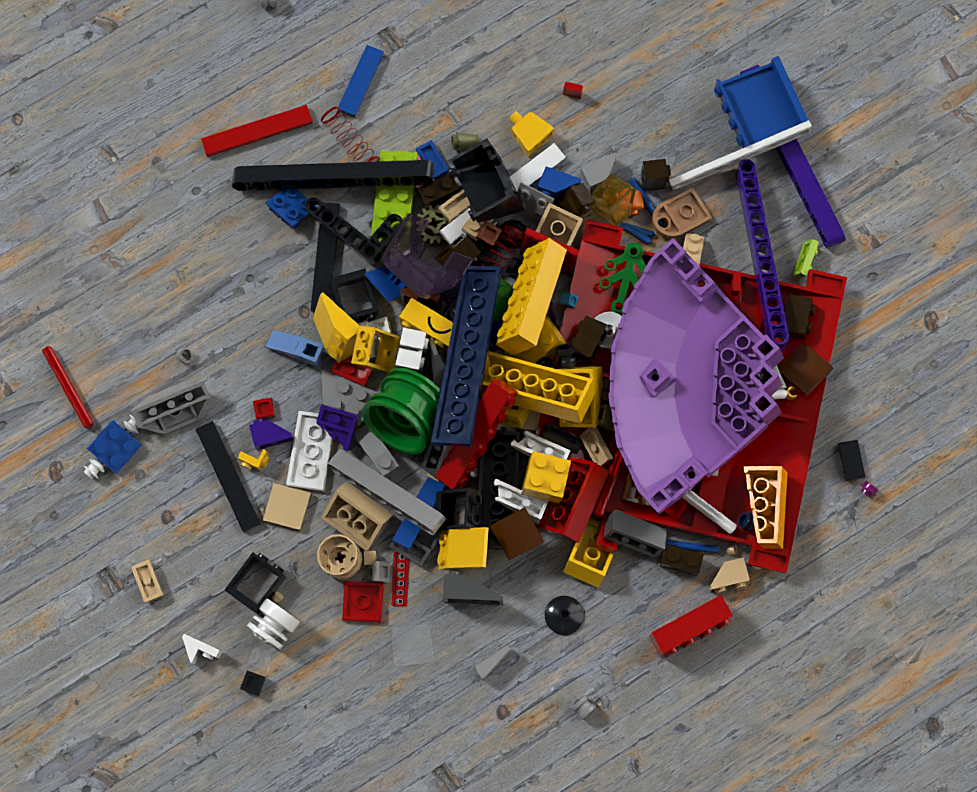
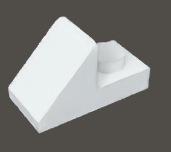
[182,634,222,665]

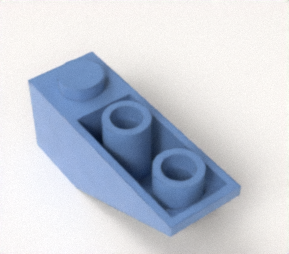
[266,330,326,368]

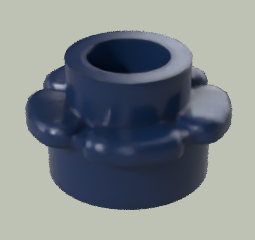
[738,512,754,531]

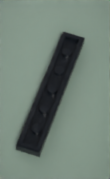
[310,202,341,312]
[195,421,261,532]

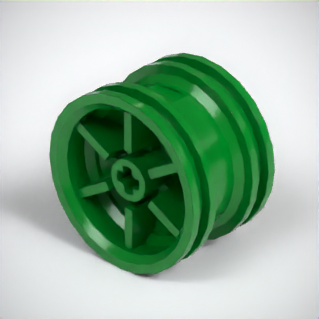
[362,368,441,455]

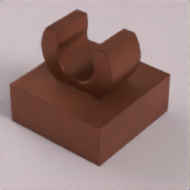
[476,221,502,248]

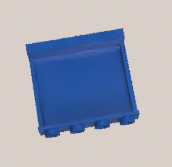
[714,56,808,148]

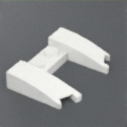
[494,431,570,523]

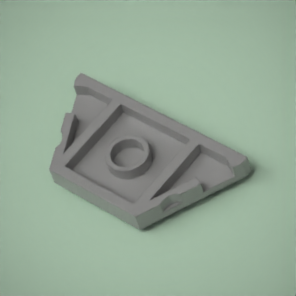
[322,369,379,426]

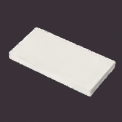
[286,411,333,492]

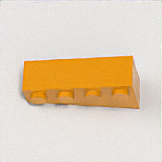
[743,466,788,549]

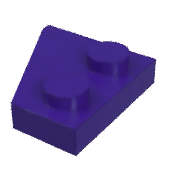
[316,404,359,451]

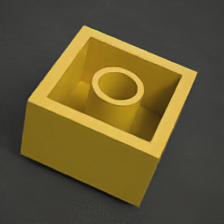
[521,451,571,504]

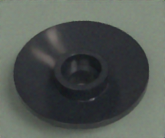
[545,596,584,635]

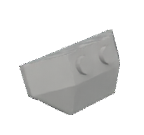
[131,380,211,434]

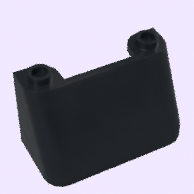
[448,138,525,223]

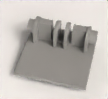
[517,182,554,223]

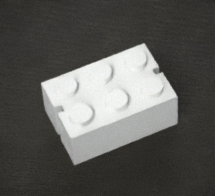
[394,328,429,374]

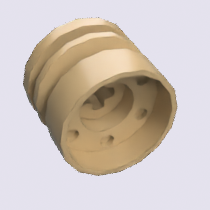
[317,534,363,580]

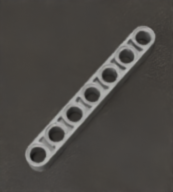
[327,449,446,535]

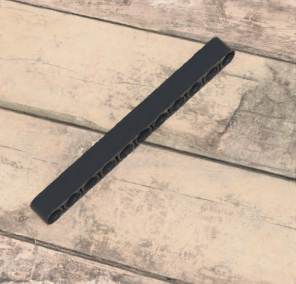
[232,160,434,191]

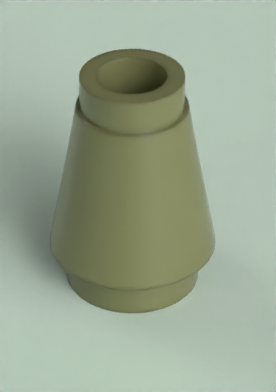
[451,132,479,151]

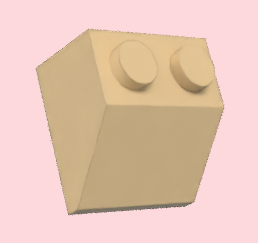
[536,203,583,246]

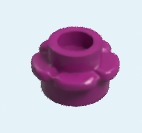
[860,480,878,497]

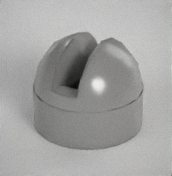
[176,348,193,363]

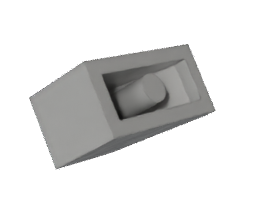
[580,153,616,193]

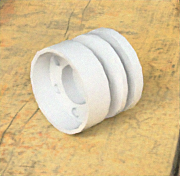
[247,598,300,650]

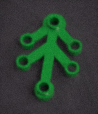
[600,243,646,315]

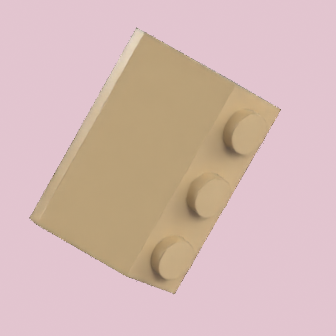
[321,481,393,551]

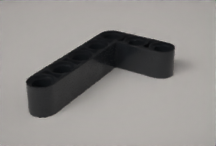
[305,197,405,264]

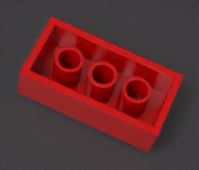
[649,595,733,658]

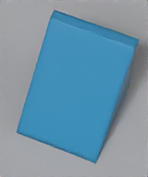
[558,292,578,308]

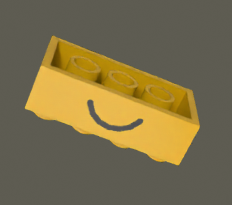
[399,298,453,355]

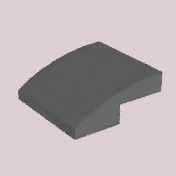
[389,529,441,567]

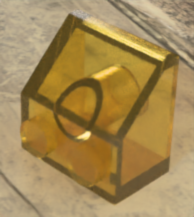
[590,173,636,228]

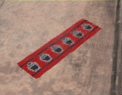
[391,552,409,607]

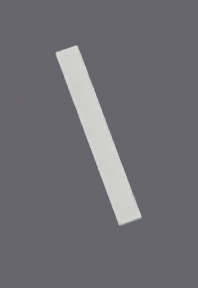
[669,120,812,191]
[440,143,566,244]

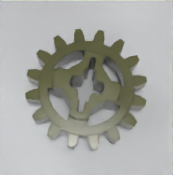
[414,205,449,246]

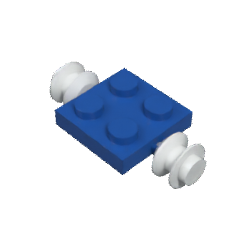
[83,415,142,479]

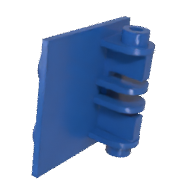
[265,189,317,230]
[364,259,413,302]

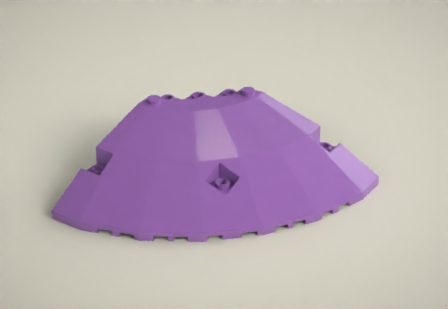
[608,238,784,514]

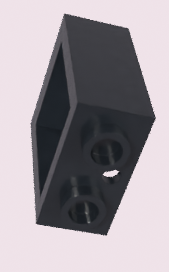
[328,268,379,323]
[435,488,483,531]
[225,552,286,615]

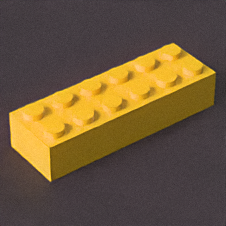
[496,238,567,356]
[480,351,596,424]

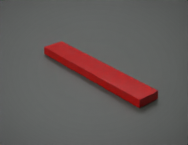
[201,105,313,157]

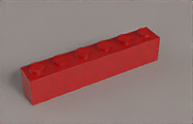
[435,379,518,490]

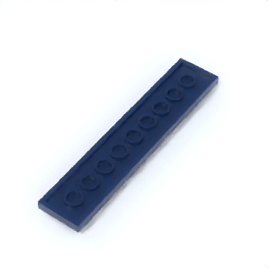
[431,266,502,447]

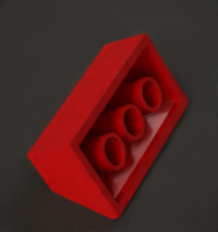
[538,456,609,543]

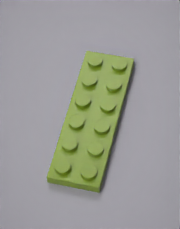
[369,150,418,263]

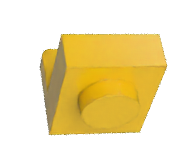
[238,449,270,471]

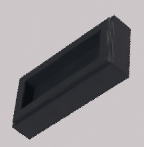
[542,422,581,454]
[838,440,866,481]

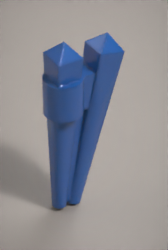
[619,222,655,245]

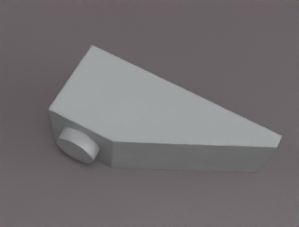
[353,424,400,479]

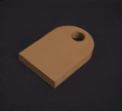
[651,187,712,239]

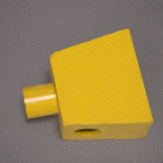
[509,111,554,158]

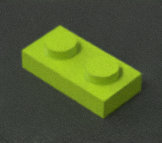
[792,239,819,279]

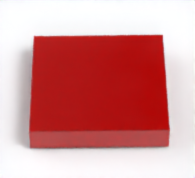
[342,581,384,623]

